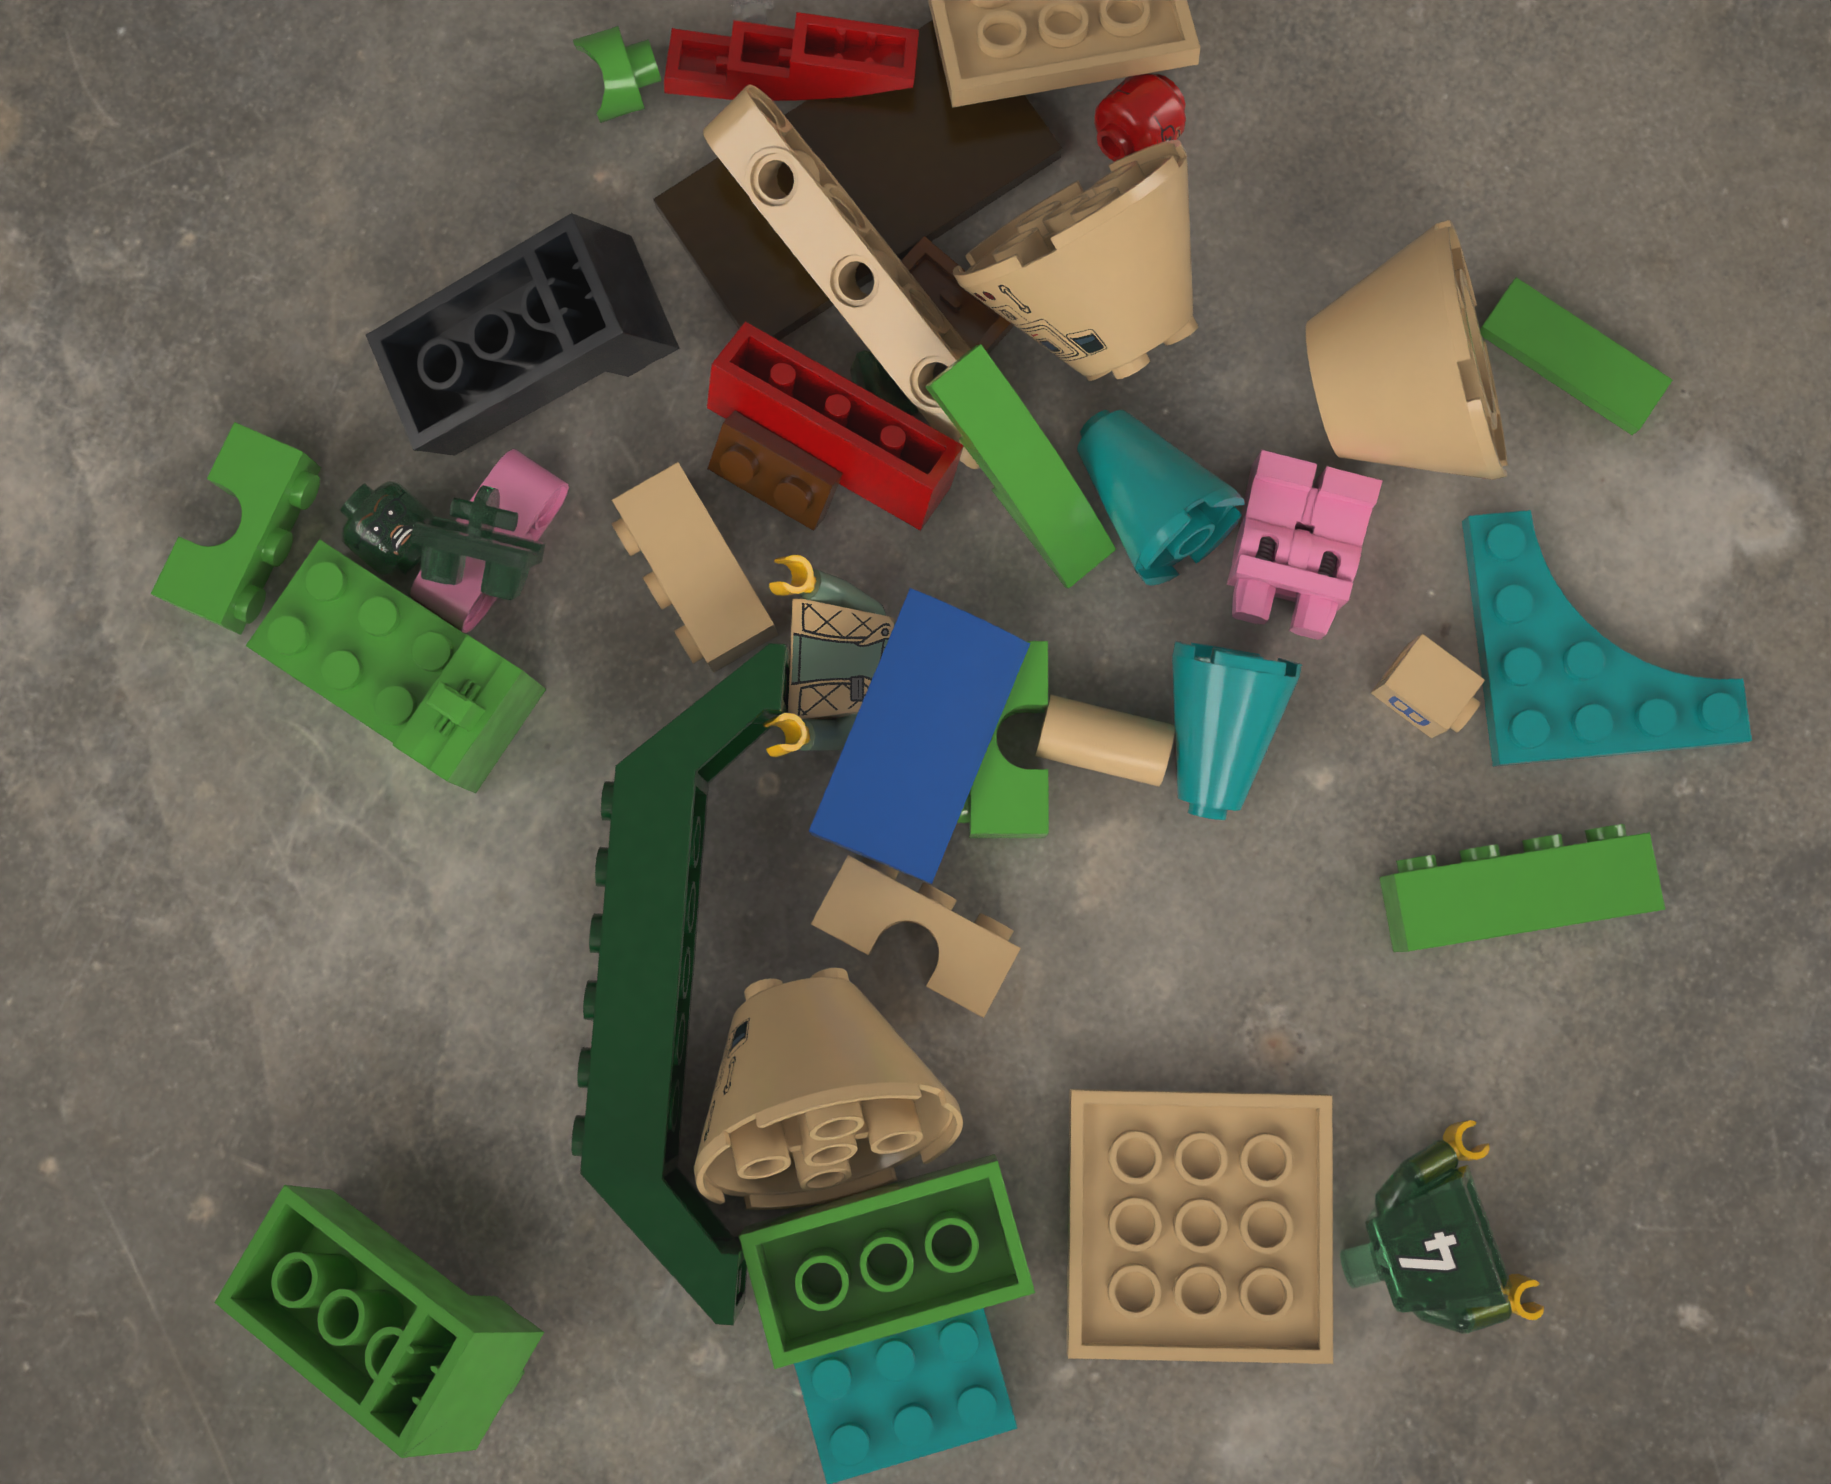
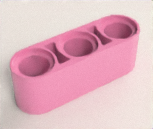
[410,449,569,633]

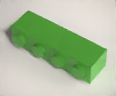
[1379,824,1666,952]

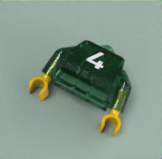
[1340,1120,1544,1334]

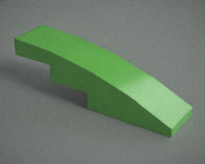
[925,344,1116,589]

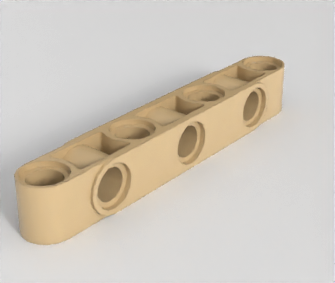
[703,84,979,469]

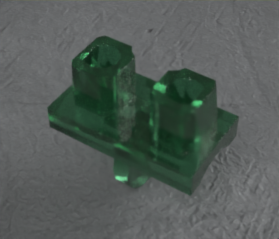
[411,485,546,600]

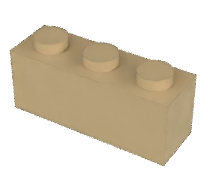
[611,462,778,673]

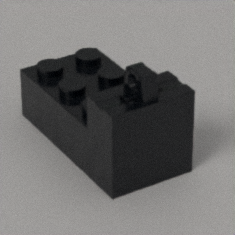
[366,213,680,456]

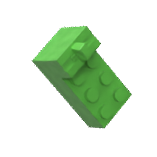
[246,539,546,794]
[214,1185,544,1458]

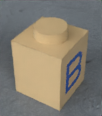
[1371,634,1485,738]

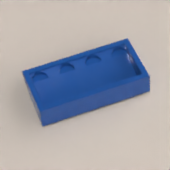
[809,588,1030,884]

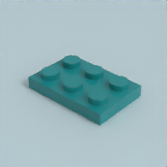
[794,1308,1018,1484]

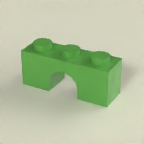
[151,422,322,635]
[957,641,1049,838]

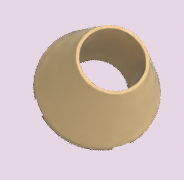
[1306,220,1508,480]

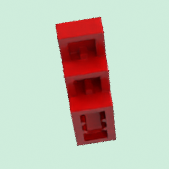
[664,12,919,101]

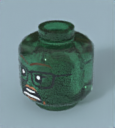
[340,481,439,575]

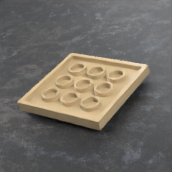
[928,0,1200,108]
[1066,1089,1333,1364]

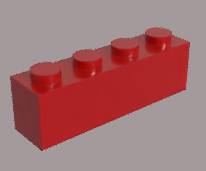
[707,321,964,531]

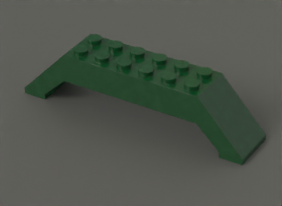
[571,643,790,1325]

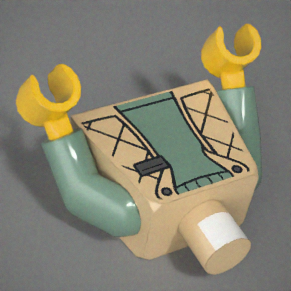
[763,555,895,757]

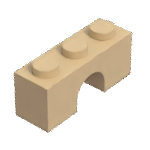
[811,855,1021,1018]

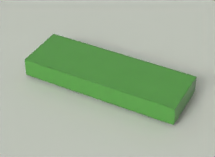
[1480,277,1673,435]

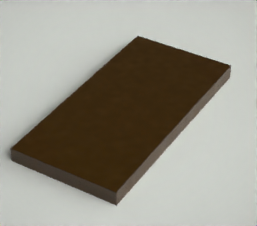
[653,20,1062,340]

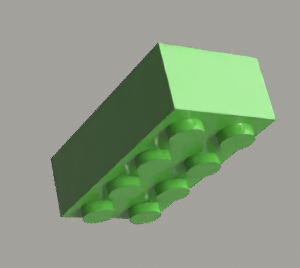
[739,1154,1035,1369]

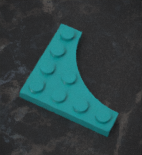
[1462,510,1752,767]

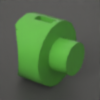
[573,26,662,123]

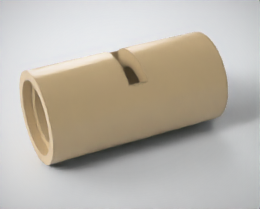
[1035,694,1175,787]

